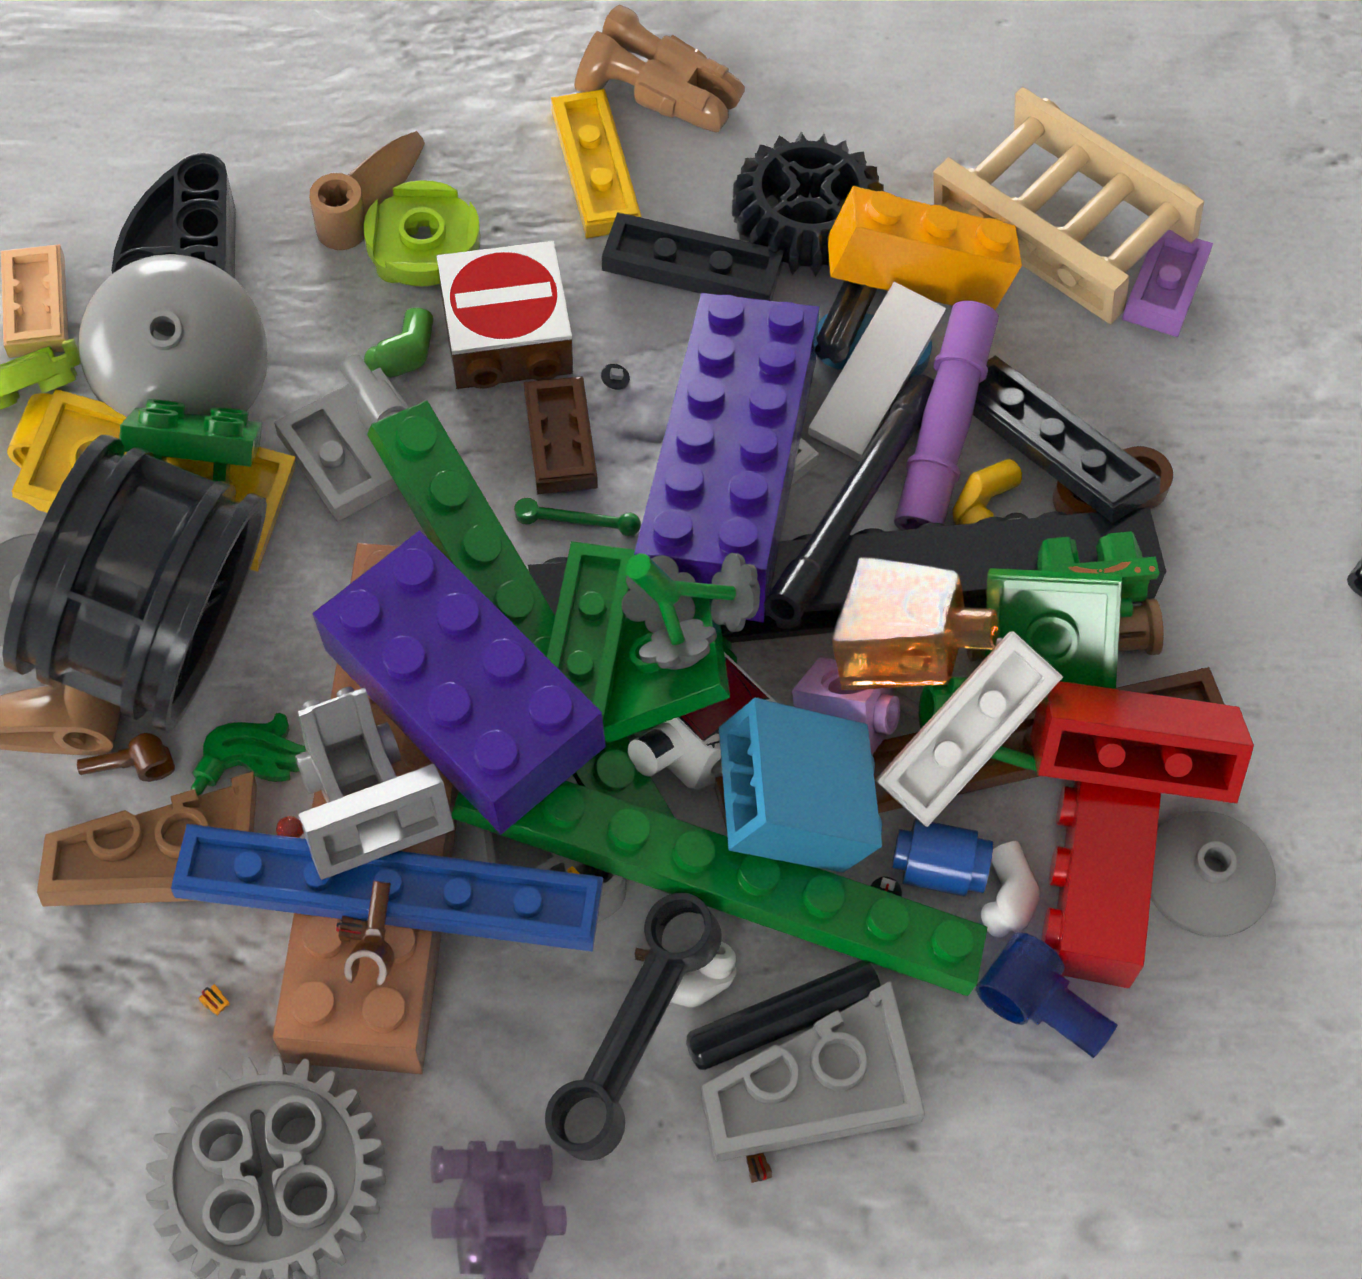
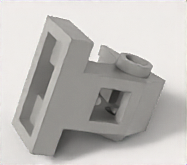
[295,687,455,880]

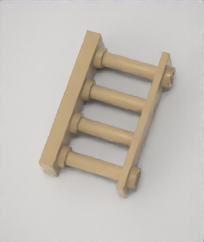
[933,86,1204,325]

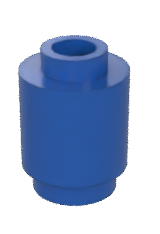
[892,818,993,897]

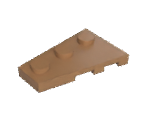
[37,771,257,907]

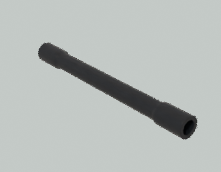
[764,374,934,625]

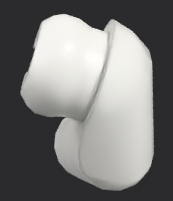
[981,841,1040,938]
[642,942,736,1008]

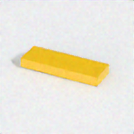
[551,89,642,239]

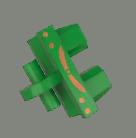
[1037,531,1160,618]

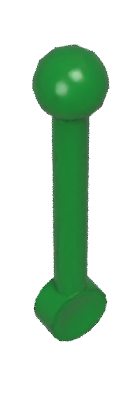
[514,498,641,536]

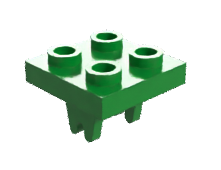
[119,399,262,483]

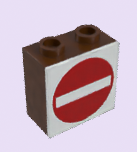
[437,241,573,389]

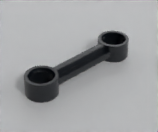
[545,893,722,1161]

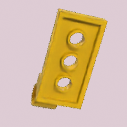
[7,389,295,572]

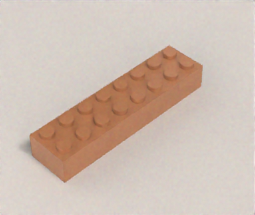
[273,543,459,1074]

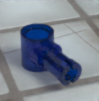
[975,932,1118,1059]

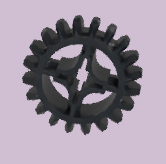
[731,132,885,277]

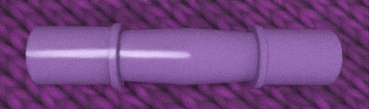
[894,301,999,530]

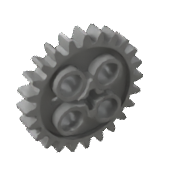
[146,1055,386,1279]

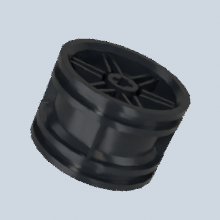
[2,435,267,733]

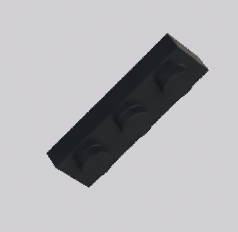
[602,212,784,301]

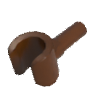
[77,733,175,782]
[344,880,394,987]

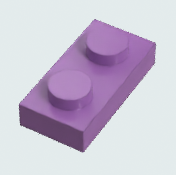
[1122,230,1213,337]

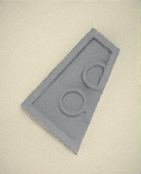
[701,981,925,1162]

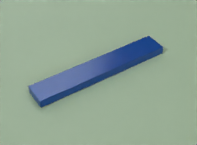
[171,824,603,952]

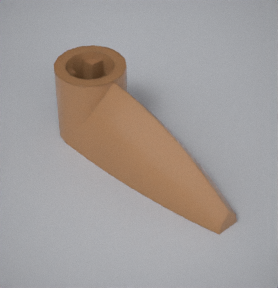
[309,131,425,250]
[0,684,121,756]

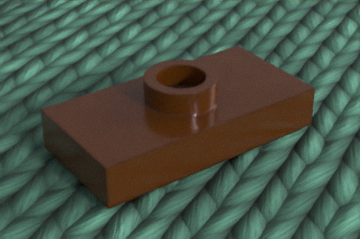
[524,376,598,495]

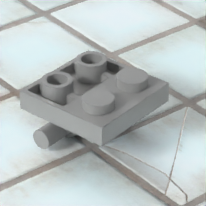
[274,354,409,522]

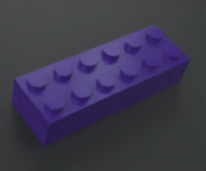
[634,293,820,622]

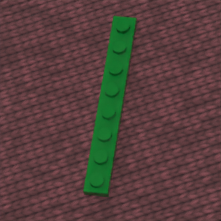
[367,400,675,880]
[451,781,988,996]

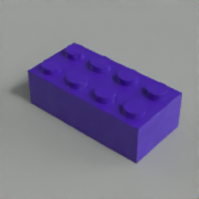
[312,530,606,834]

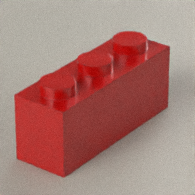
[1030,681,1254,804]
[1041,781,1161,989]

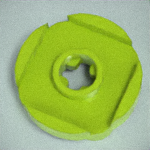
[364,180,481,286]
[0,338,81,410]

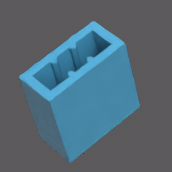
[719,698,882,873]

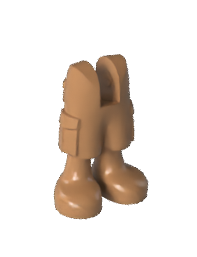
[574,5,745,132]

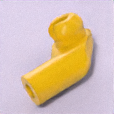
[952,459,1022,525]

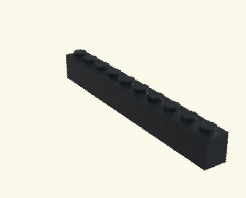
[528,507,1167,643]

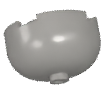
[79,254,268,417]

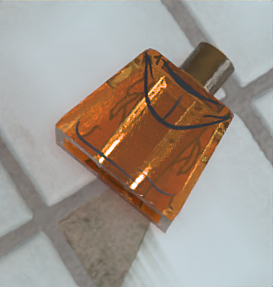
[832,557,998,690]

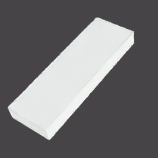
[808,282,946,461]
[875,631,1063,827]

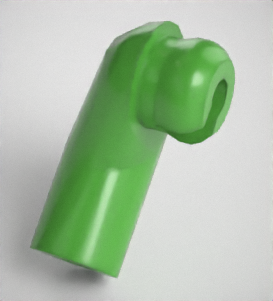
[364,308,434,378]

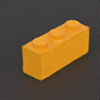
[827,186,1022,310]

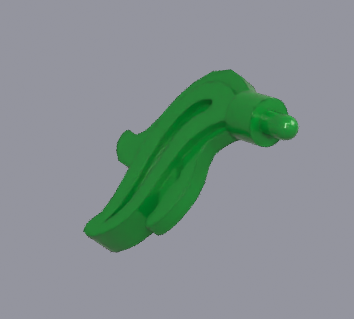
[191,713,306,796]

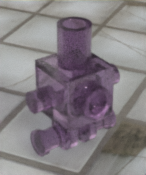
[430,1140,567,1279]

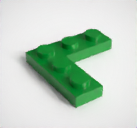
[547,541,635,731]

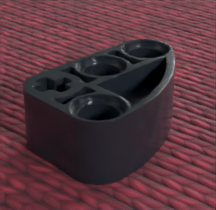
[111,153,236,279]

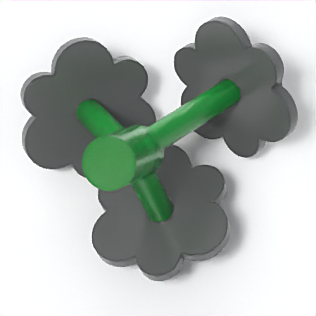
[622,553,760,670]

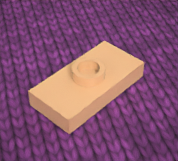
[1,244,69,358]

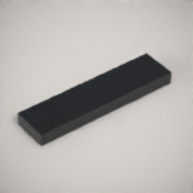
[973,355,1160,523]

